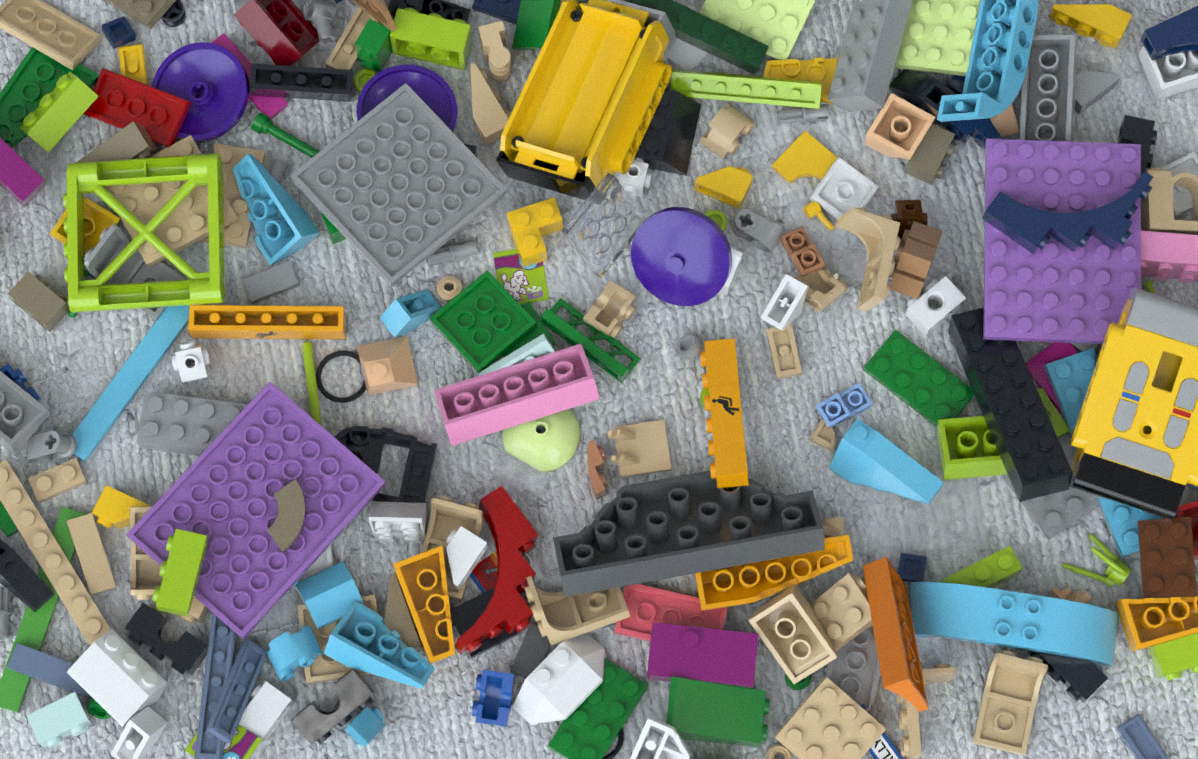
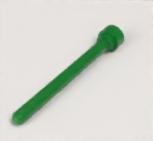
[251,112,320,158]

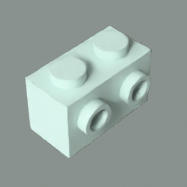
[26,692,92,748]

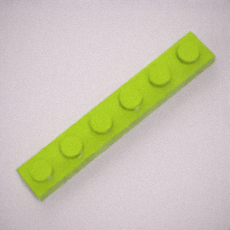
[671,69,822,109]

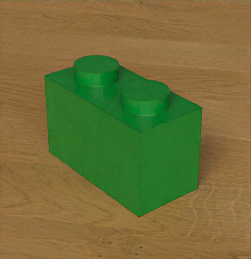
[355,19,393,72]

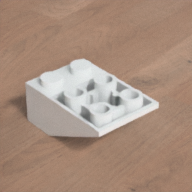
[369,502,428,543]

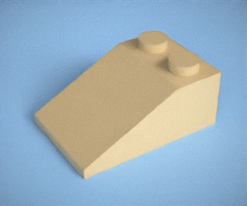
[748,584,838,684]

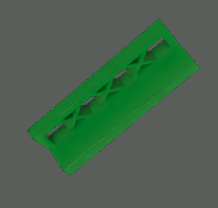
[541,298,641,384]

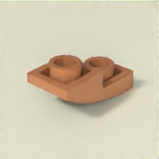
[780,226,825,277]
[587,440,608,500]

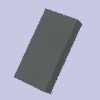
[511,623,551,678]

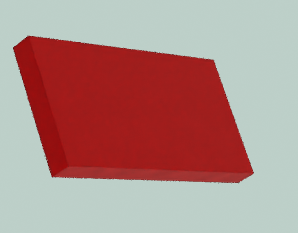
[83,68,192,147]

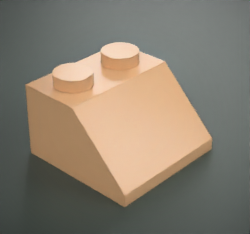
[865,93,936,160]

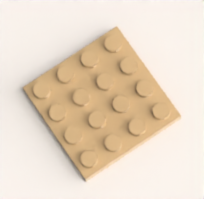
[103,135,238,268]

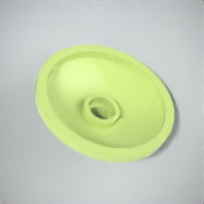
[503,409,580,473]

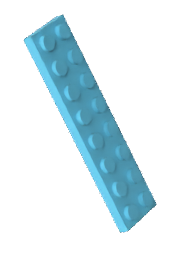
[1044,348,1163,558]

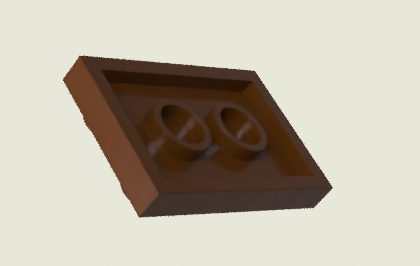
[1138,517,1198,598]

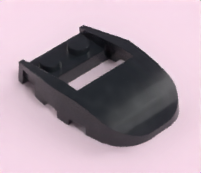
[335,426,437,503]

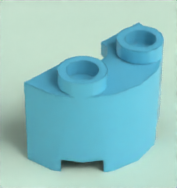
[266,626,322,681]

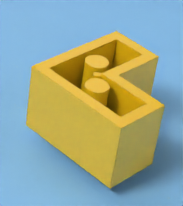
[506,197,563,268]

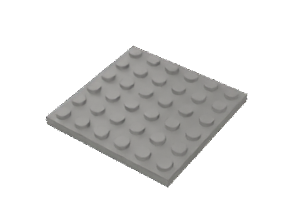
[290,83,507,287]

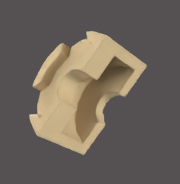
[700,103,755,159]
[794,267,848,312]
[583,280,636,339]

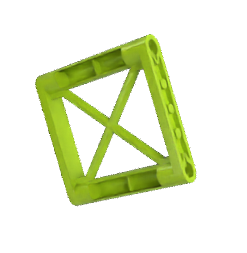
[63,153,226,313]

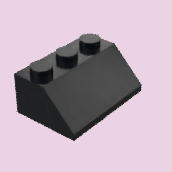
[637,89,701,176]

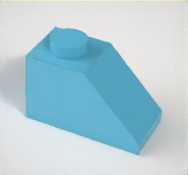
[380,289,442,337]
[343,706,386,748]

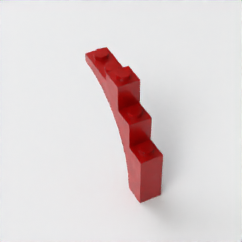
[454,486,538,655]

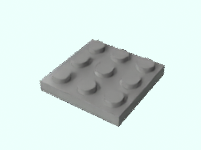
[1003,433,1100,540]

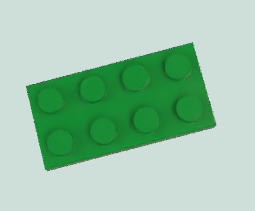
[863,330,975,427]
[547,658,649,759]

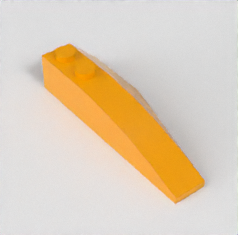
[694,535,853,611]

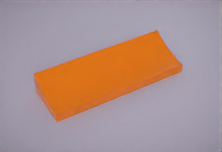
[862,556,929,712]

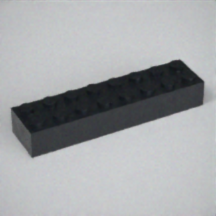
[948,307,1073,502]

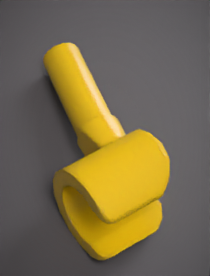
[803,202,835,231]

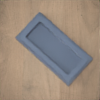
[1116,714,1169,759]

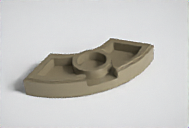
[267,479,306,553]

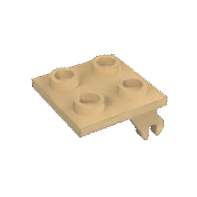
[607,420,672,478]

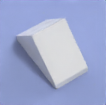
[760,274,809,331]

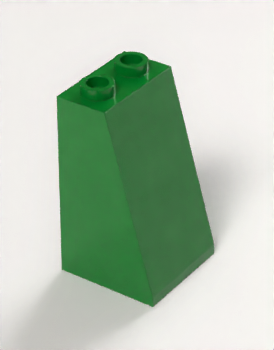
[666,677,770,747]

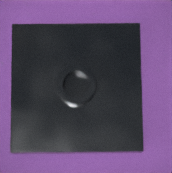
[450,588,519,658]

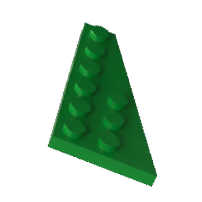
[0,47,99,148]

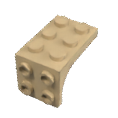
[836,207,900,312]
[420,496,484,601]
[130,506,163,600]
[810,573,873,652]
[524,576,631,646]
[972,650,1048,756]
[895,663,957,759]

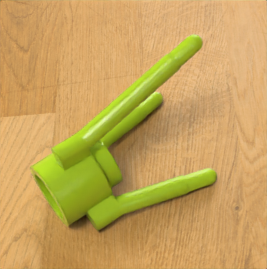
[1062,534,1131,587]

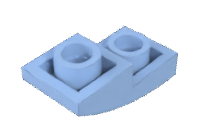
[815,383,873,428]

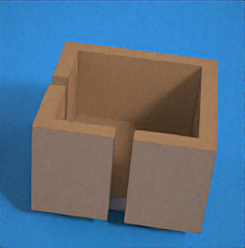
[888,221,943,299]

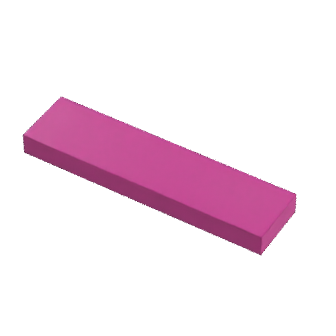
[212,33,288,120]

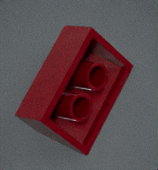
[234,0,319,66]

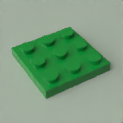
[429,270,538,373]

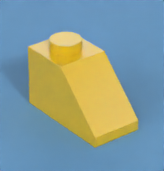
[694,166,753,210]
[92,485,151,529]

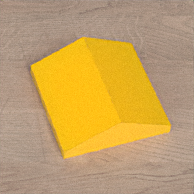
[50,196,121,257]

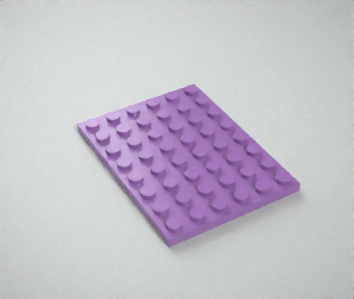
[983,139,1141,344]
[126,381,386,640]

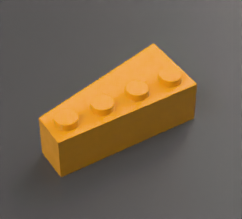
[393,545,455,664]
[1115,596,1198,653]

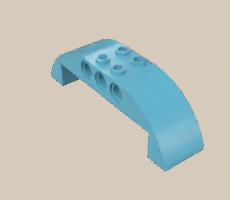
[937,0,1038,122]
[908,582,1119,666]

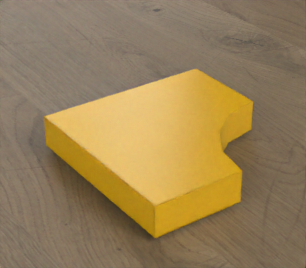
[771,130,837,184]

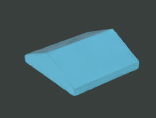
[296,561,365,629]

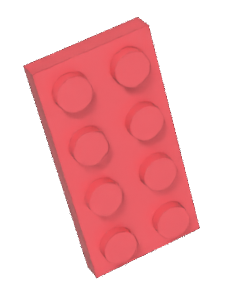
[614,584,728,642]

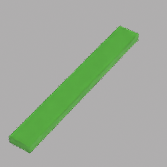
[0,507,86,713]

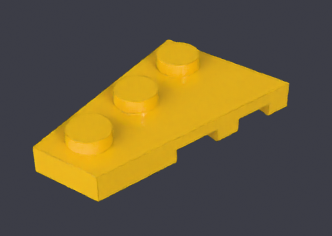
[763,56,839,105]

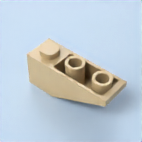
[470,62,511,146]

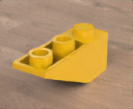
[1049,4,1132,49]

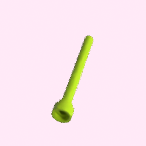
[302,341,322,426]

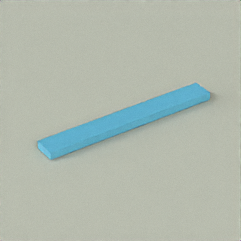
[71,304,202,462]

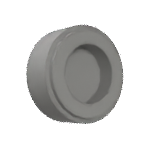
[676,333,702,360]

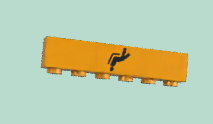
[188,305,346,340]
[700,338,749,488]

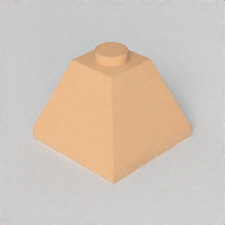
[357,336,418,395]

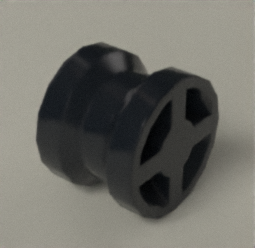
[161,0,186,27]

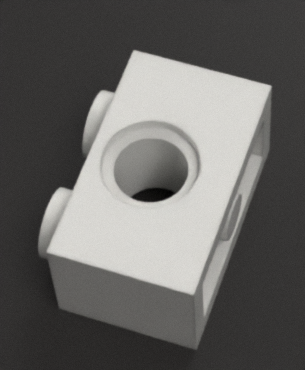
[905,276,966,337]

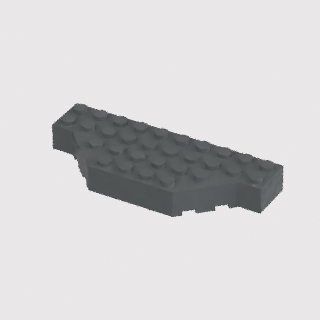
[553,470,825,597]

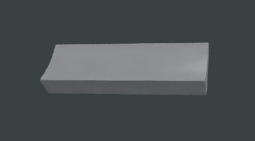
[0,371,51,457]

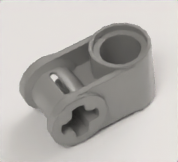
[733,209,783,253]
[27,430,77,464]

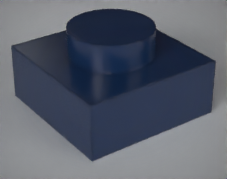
[102,16,136,49]
[898,553,927,582]

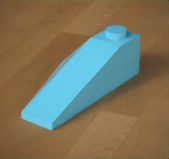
[233,153,319,266]
[829,419,944,504]
[324,600,435,689]

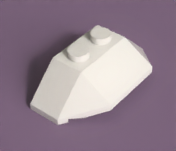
[513,633,605,725]
[630,716,691,759]

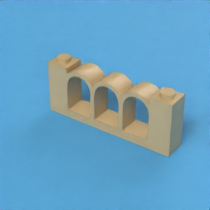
[1141,167,1198,235]

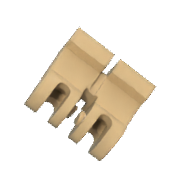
[478,21,512,82]

